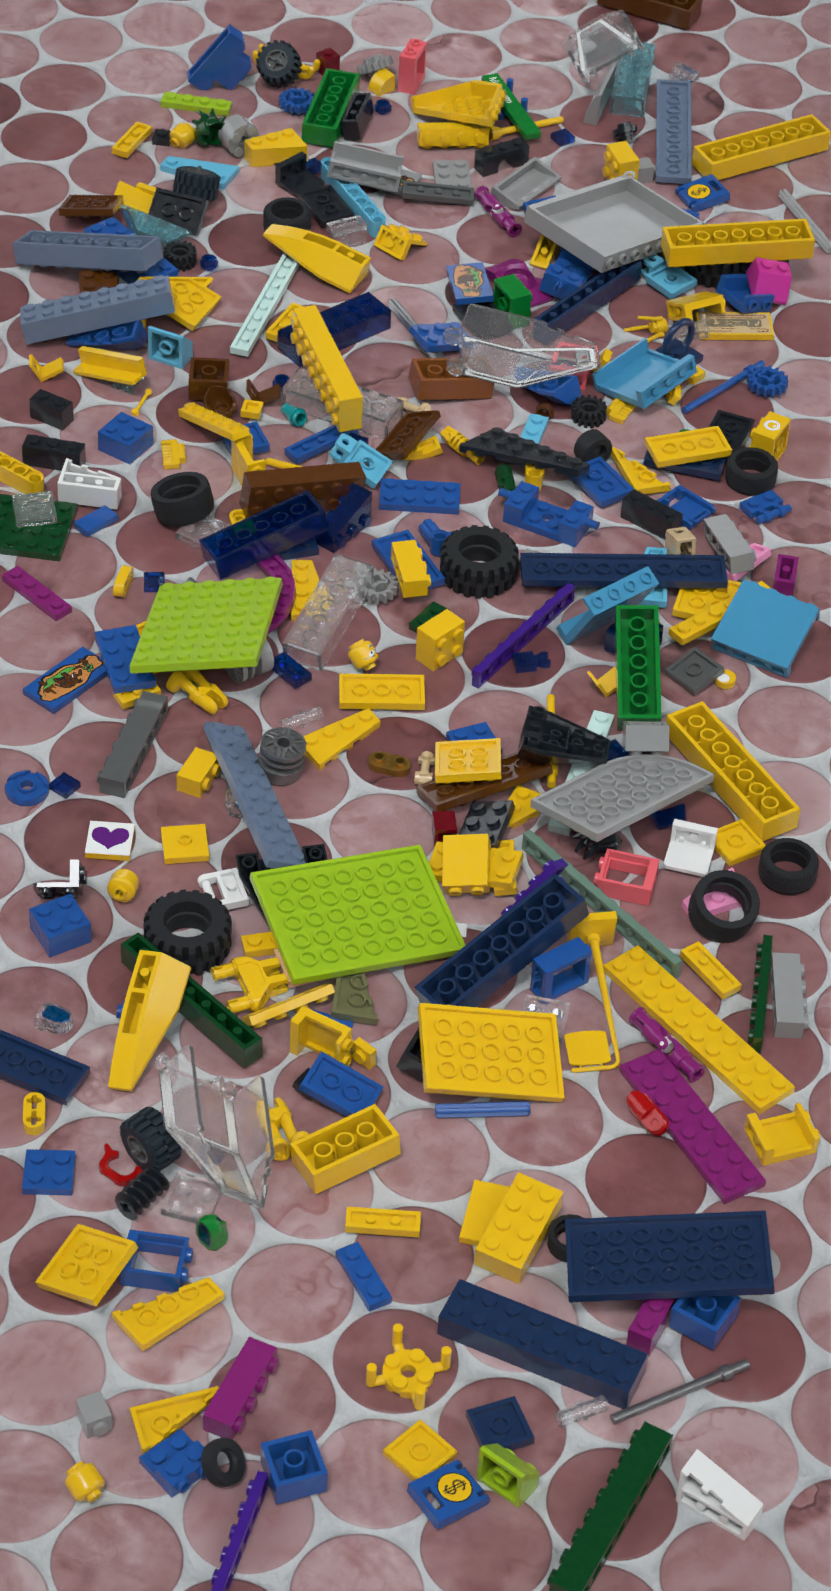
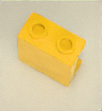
[666,291,726,321]
[231,433,266,486]
[442,834,491,896]
[290,1006,353,1067]
[744,1103,820,1166]

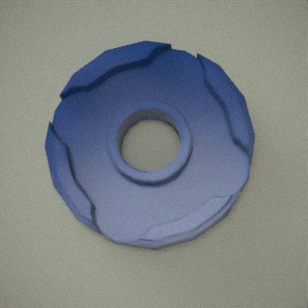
[5,770,49,806]

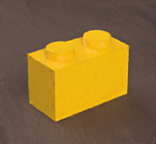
[176,747,221,798]

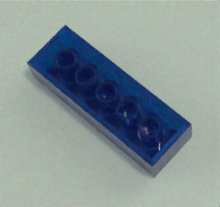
[277,292,391,368]
[199,490,330,580]

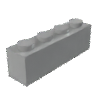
[703,514,756,575]
[770,952,809,1039]

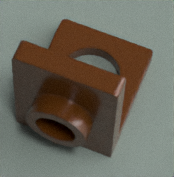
[246,379,281,405]

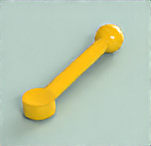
[131,388,152,416]

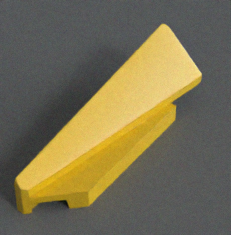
[114,181,156,214]

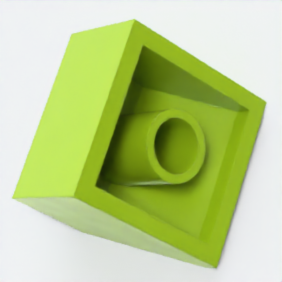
[477,1443,540,1508]

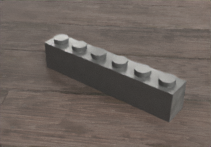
[97,691,168,798]

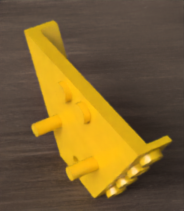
[411,80,506,127]

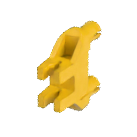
[210,956,288,1013]

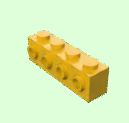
[417,122,490,149]

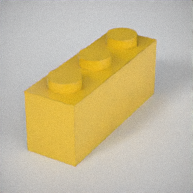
[391,540,431,598]

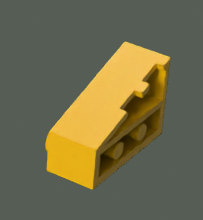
[244,128,308,167]

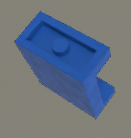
[716,274,775,313]

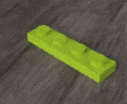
[160,92,232,116]

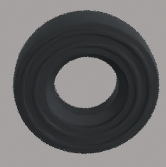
[201,1438,246,1487]

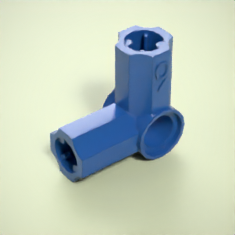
[418,519,459,557]

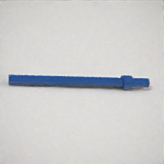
[682,360,765,414]

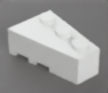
[57,458,122,509]
[676,1449,764,1541]

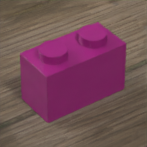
[773,554,799,596]

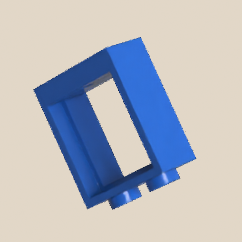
[530,937,592,1005]
[120,1229,193,1292]

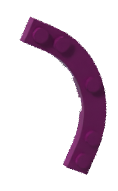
[255,550,296,635]

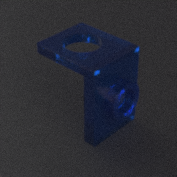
[650,803,687,830]

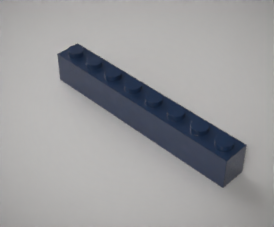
[533,260,642,344]

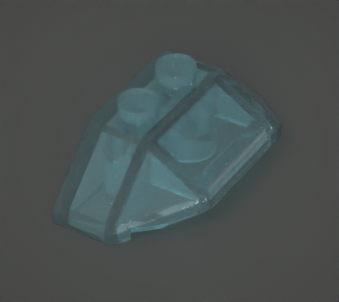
[120,204,192,246]

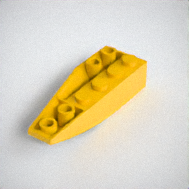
[263,224,371,293]
[108,950,191,1092]

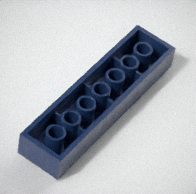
[414,873,589,1007]
[437,1279,648,1409]

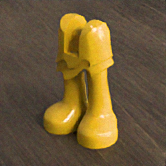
[166,670,228,715]
[258,1097,309,1161]

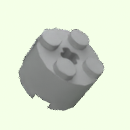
[218,114,259,157]

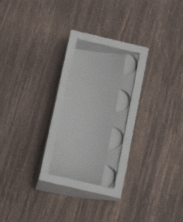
[583,60,618,126]
[490,157,562,210]

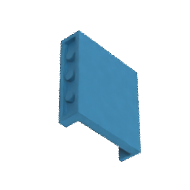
[592,338,697,409]
[556,566,659,645]
[711,579,820,679]

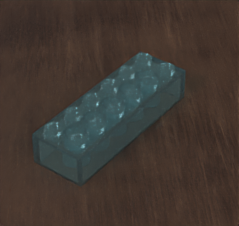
[610,41,656,118]

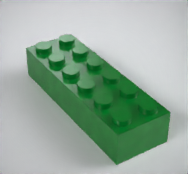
[302,68,360,147]
[615,605,662,730]

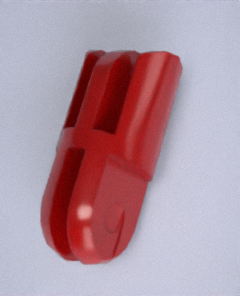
[626,1091,669,1136]

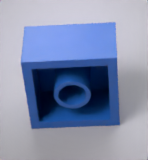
[98,412,154,465]
[29,893,92,958]
[669,1296,741,1350]
[260,1430,328,1505]

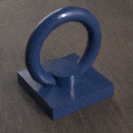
[654,318,703,365]

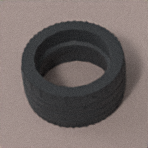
[151,471,214,527]
[688,870,760,943]

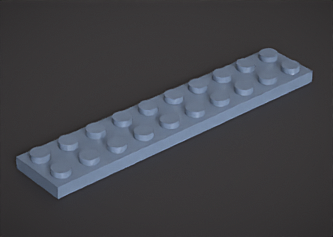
[656,79,692,185]
[203,721,305,869]

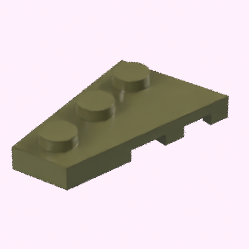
[331,972,378,1026]

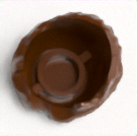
[203,385,237,419]

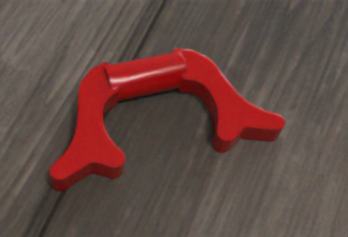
[99,1144,142,1186]

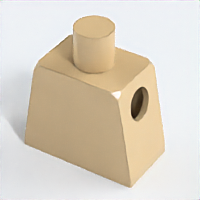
[665,527,696,555]

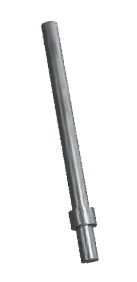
[610,1359,750,1425]

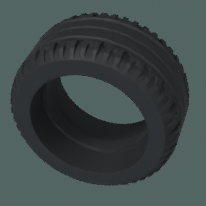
[263,197,311,231]
[725,447,778,496]
[758,838,819,895]

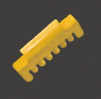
[606,398,636,424]
[161,439,186,470]

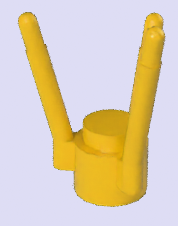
[624,316,668,343]

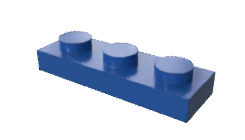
[335,1242,392,1312]

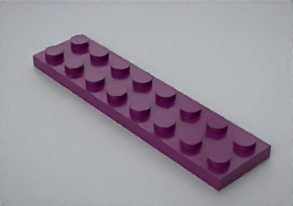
[619,1049,766,1205]

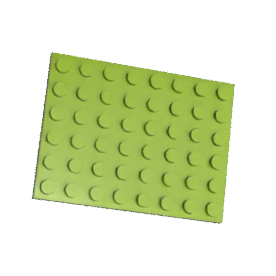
[129,576,283,674]
[250,844,465,985]

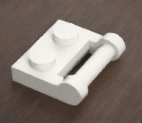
[197,868,249,910]

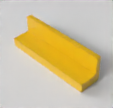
[73,346,147,385]

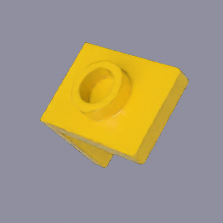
[29,354,64,382]
[587,666,616,697]

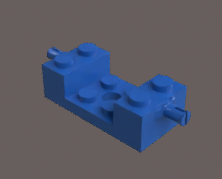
[539,248,596,300]
[498,481,600,547]

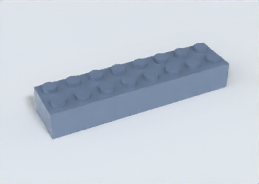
[12,230,163,273]
[20,275,175,345]

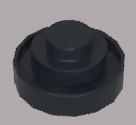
[612,122,638,142]

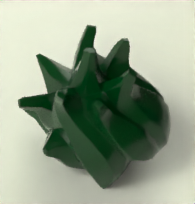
[192,108,226,147]

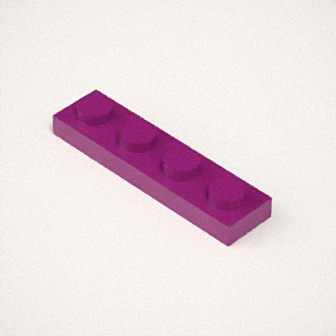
[2,566,72,621]

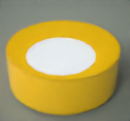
[715,669,736,689]

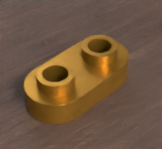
[368,751,411,777]

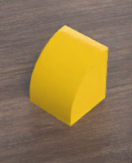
[368,68,395,97]

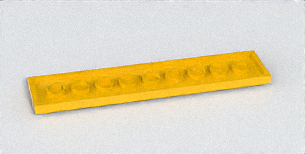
[603,945,795,1115]

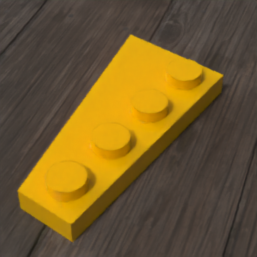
[291,560,333,621]
[303,708,380,771]
[112,1277,225,1351]

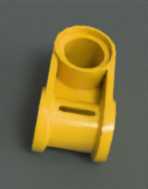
[524,463,545,491]

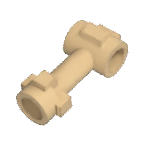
[394,397,432,412]
[414,751,435,785]

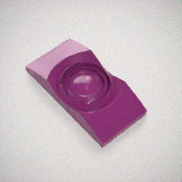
[485,259,554,308]

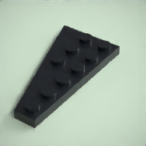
[459,427,590,477]

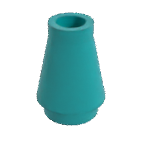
[281,403,307,426]

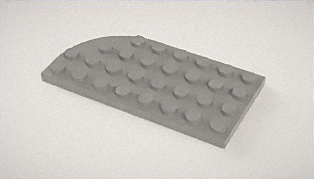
[531,754,715,842]

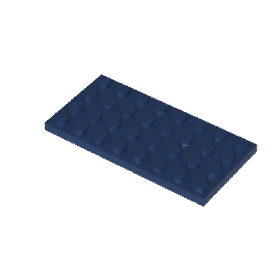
[565,1210,774,1303]

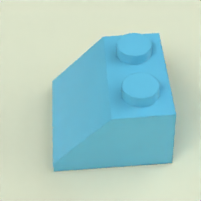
[148,326,193,369]

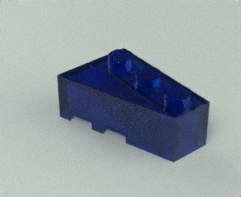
[315,482,372,553]

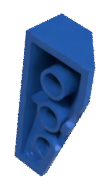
[66,320,148,350]
[508,367,582,406]

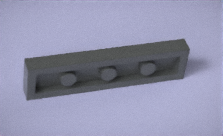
[402,180,474,206]

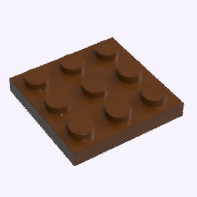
[59,195,123,219]

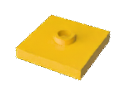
[161,824,209,864]

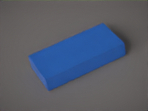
[74,505,118,537]

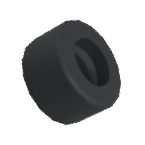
[574,429,612,462]

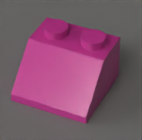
[746,257,792,305]

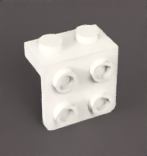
[663,819,718,877]

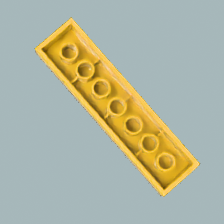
[692,114,831,180]
[661,219,815,267]
[290,305,363,432]
[666,701,801,841]

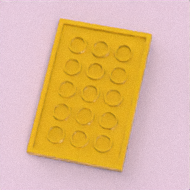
[417,1003,565,1103]

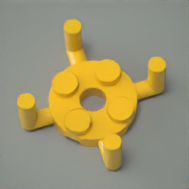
[366,1323,452,1411]

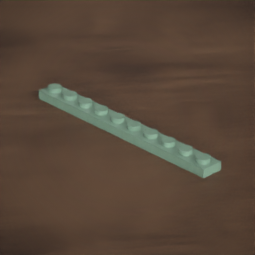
[522,830,682,979]

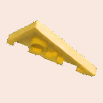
[610,447,671,494]
[507,785,541,829]
[129,1386,219,1454]

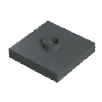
[665,647,725,696]

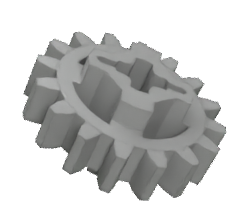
[357,53,394,76]
[354,568,398,605]

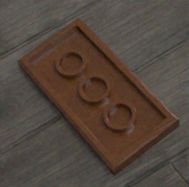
[375,410,441,460]

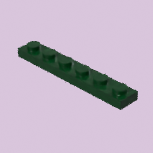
[747,935,773,1054]

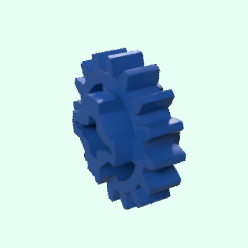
[279,87,315,115]
[747,365,789,398]

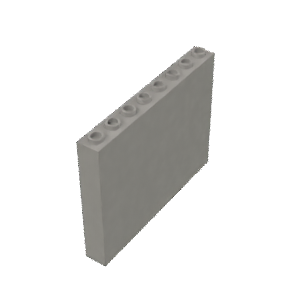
[524,174,704,273]

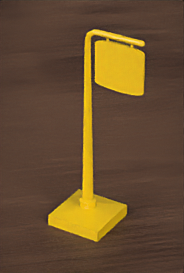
[564,911,620,1073]

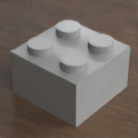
[622,721,670,755]

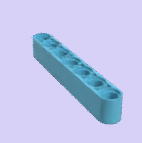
[321,157,386,238]

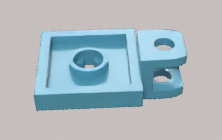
[641,254,697,299]
[329,433,393,489]

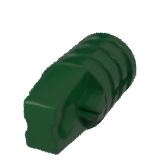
[494,465,515,498]

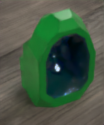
[196,1214,228,1251]

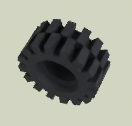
[163,240,197,272]
[571,395,607,429]

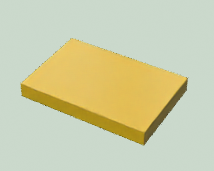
[459,1179,510,1246]

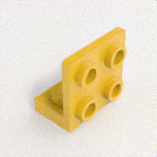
[373,224,428,261]

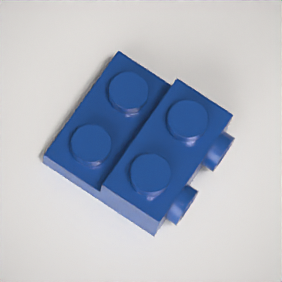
[139,1429,206,1498]

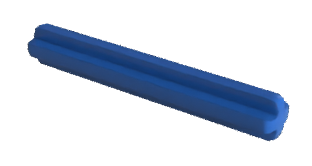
[435,1101,530,1118]

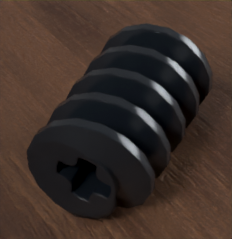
[115,1167,170,1220]

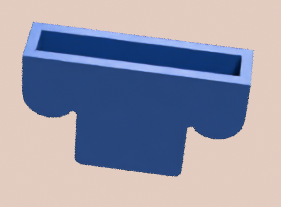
[187,24,251,90]

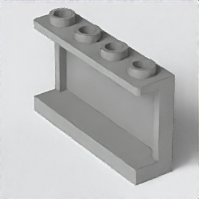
[327,141,404,192]

